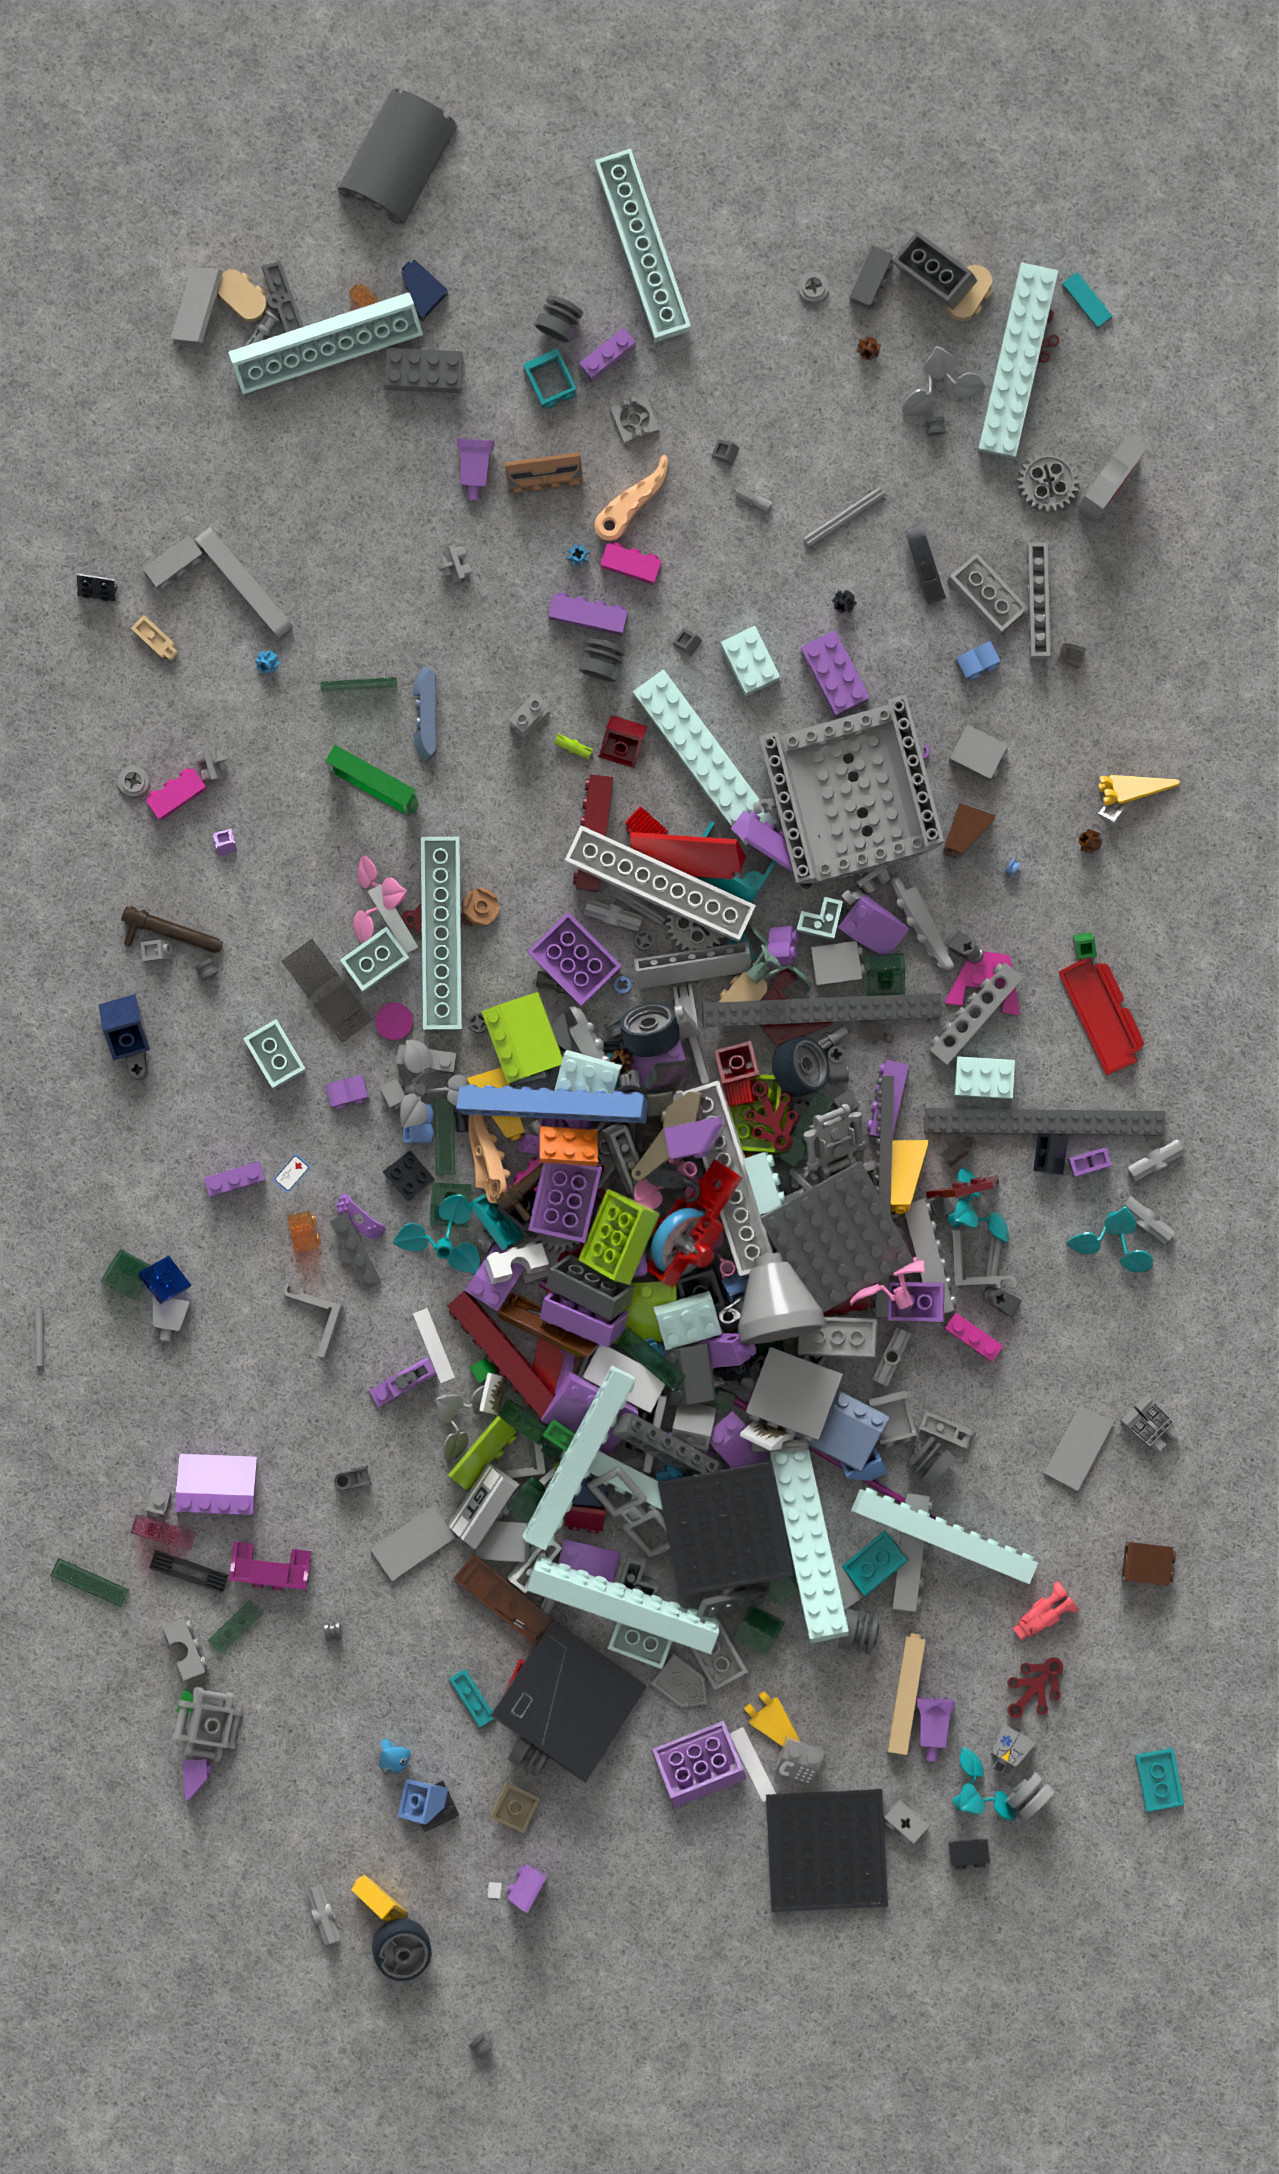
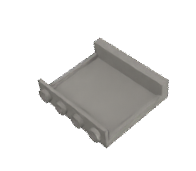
[746,1347,843,1442]

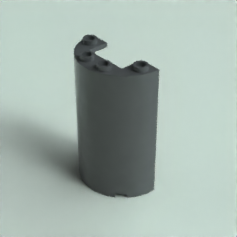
[337,89,457,224]

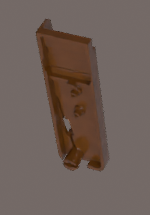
[499,1293,599,1359]
[453,1554,553,1645]

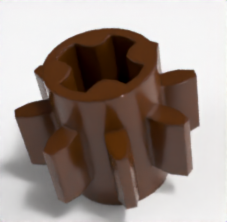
[857,336,881,361]
[1078,829,1102,854]
[609,1049,635,1073]

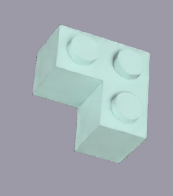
[796,897,843,941]

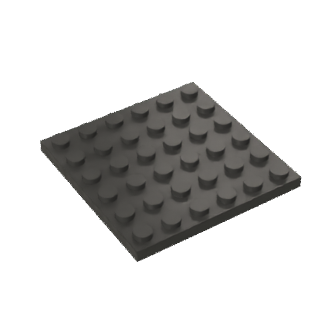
[759,1161,914,1313]

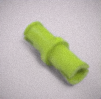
[554,733,593,760]

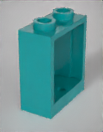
[523,348,577,409]

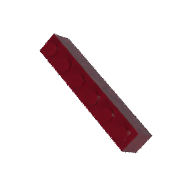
[573,774,613,892]

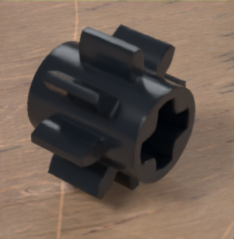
[832,590,857,614]

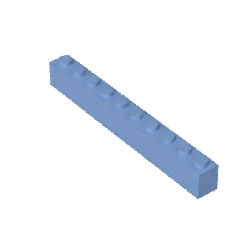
[456,1084,649,1123]

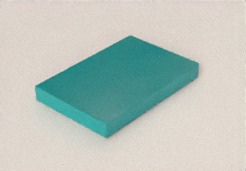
[469,1193,524,1250]
[841,1530,909,1597]
[1135,1748,1184,1813]

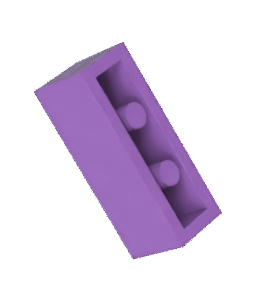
[579,328,636,382]
[204,1161,266,1198]

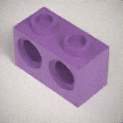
[1068,1147,1112,1178]

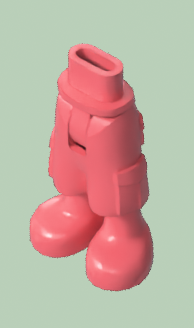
[1013,1581,1079,1640]

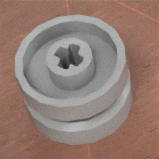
[1006,1772,1055,1821]

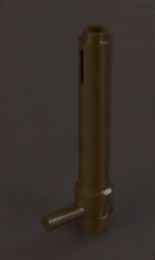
[121,906,223,953]
[496,1163,543,1222]

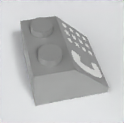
[773,1736,825,1785]

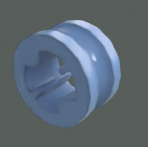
[1004,858,1021,877]
[614,976,631,994]

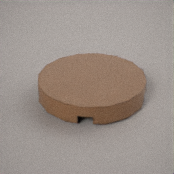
[461,888,500,926]

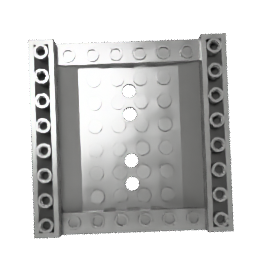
[759,694,944,884]

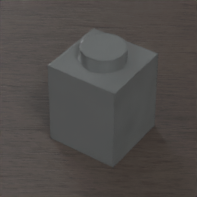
[831,1089,860,1112]

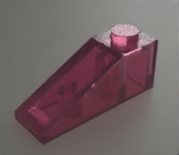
[131,1515,196,1550]

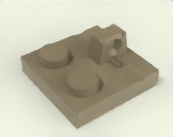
[489,1781,541,1833]

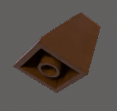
[943,803,996,859]
[1121,1542,1176,1586]

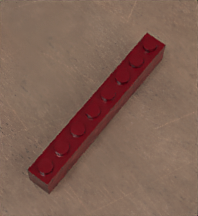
[447,1291,555,1423]

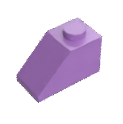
[183,1759,212,1800]

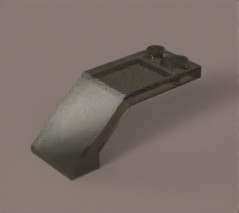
[281,939,372,1043]
[635,1060,691,1152]

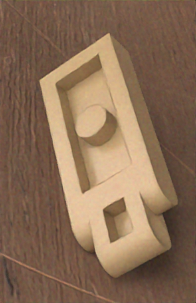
[131,615,179,661]

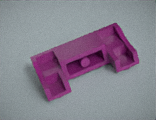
[229,1542,312,1591]

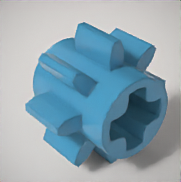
[567,543,590,567]
[255,650,280,674]

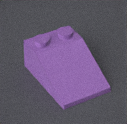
[838,894,910,958]
[630,1040,690,1091]
[465,1242,525,1311]
[887,1282,945,1322]
[709,1411,770,1468]
[558,1539,620,1583]
[506,1863,547,1913]

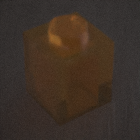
[349,282,379,309]

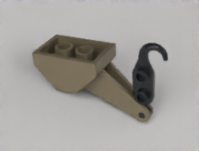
[631,1091,706,1203]

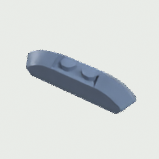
[413,666,436,762]

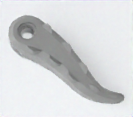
[890,876,955,970]
[568,1004,610,1062]

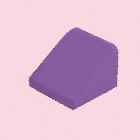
[213,829,237,856]

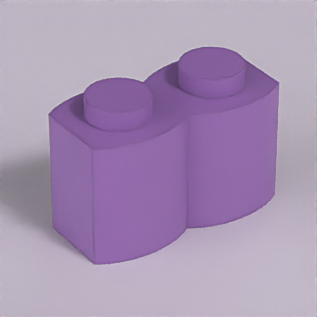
[767,926,799,966]
[325,1075,369,1110]

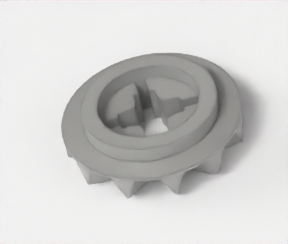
[798,272,829,302]
[118,766,149,796]

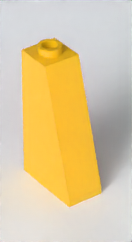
[467,1067,525,1141]
[890,1140,928,1214]

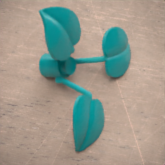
[948,1167,1009,1243]
[393,1195,480,1274]
[1066,1206,1153,1272]
[953,1747,1016,1821]

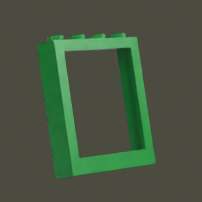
[325,744,419,816]

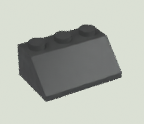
[664,1343,716,1405]

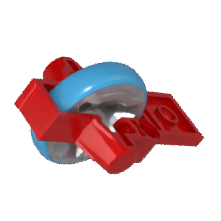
[647,1159,743,1288]

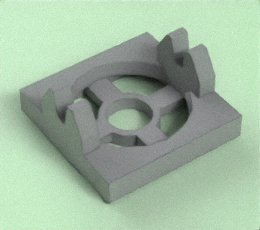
[610,394,659,444]

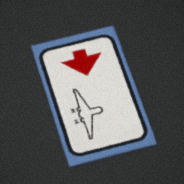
[272,1153,312,1194]

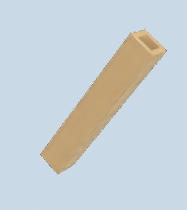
[887,1633,925,1755]

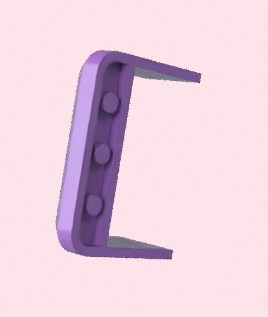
[663,1116,726,1159]

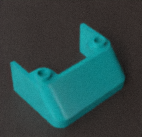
[693,821,777,903]

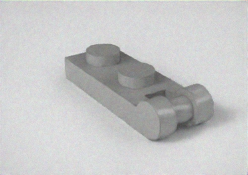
[918,1411,975,1449]

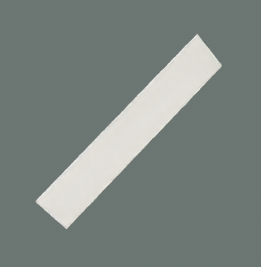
[368,884,418,954]
[413,1308,455,1383]
[730,1727,776,1802]

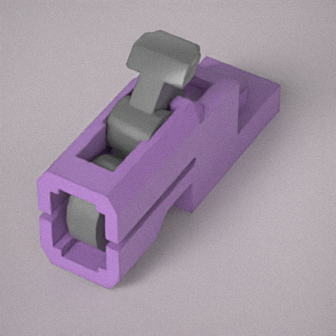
[369,1357,437,1408]

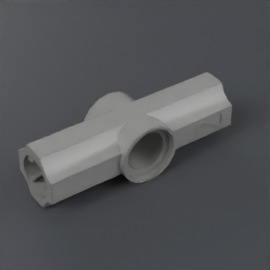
[584,899,643,932]
[1127,1139,1185,1181]
[1120,1196,1175,1245]
[872,1327,911,1387]
[306,1884,341,1945]

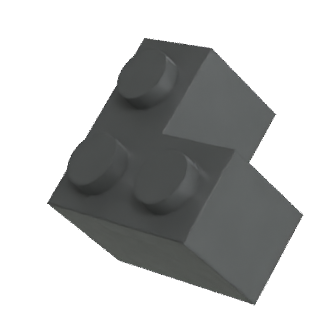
[618,1552,659,1596]

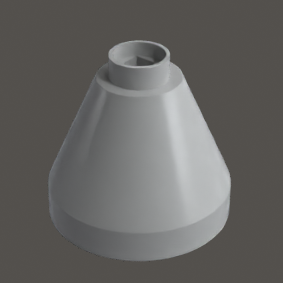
[738,1253,826,1344]

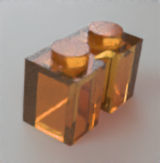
[287,1211,321,1254]

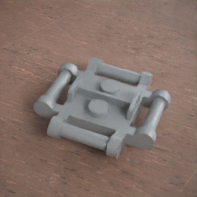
[803,1103,865,1178]
[172,1687,243,1762]

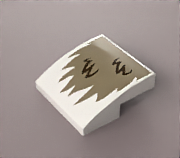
[479,1373,507,1416]
[740,1419,795,1451]

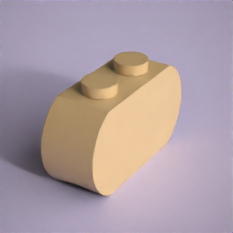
[945,265,993,322]
[217,270,267,323]
[718,972,767,1002]

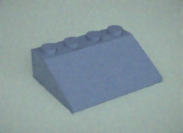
[794,1390,890,1472]

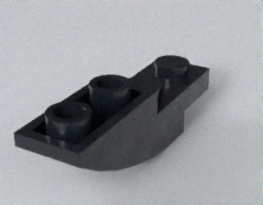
[905,525,946,604]

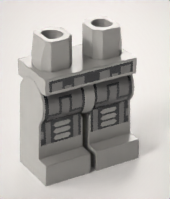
[1120,1394,1179,1452]

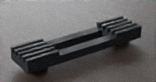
[149,1550,229,1593]

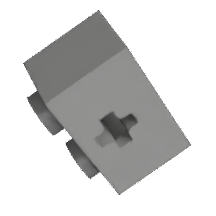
[884,1800,929,1843]

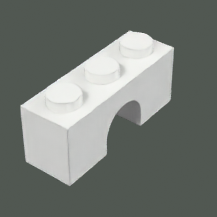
[484,1243,549,1285]

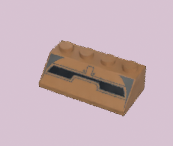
[504,452,583,494]

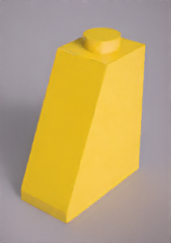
[351,1875,408,1922]

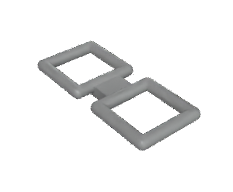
[587,1467,670,1559]

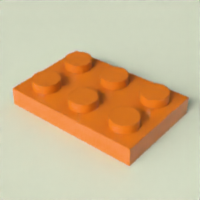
[539,1126,598,1166]

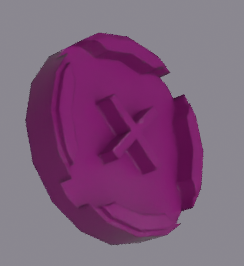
[375,1002,413,1041]

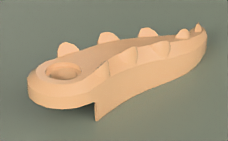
[594,455,668,541]
[468,1115,510,1203]

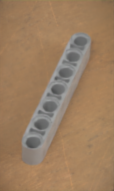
[194,527,293,639]

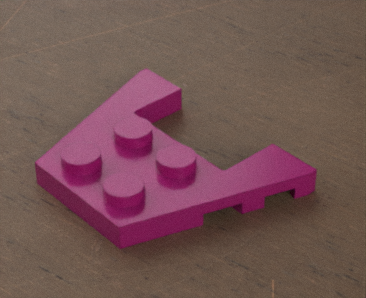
[945,951,1019,1016]

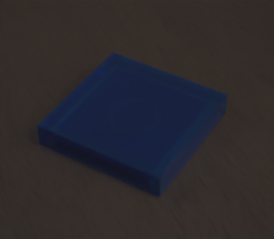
[138,1256,191,1305]

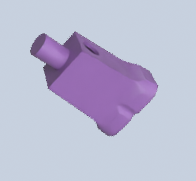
[457,439,495,500]
[696,1333,756,1370]
[916,1697,955,1761]

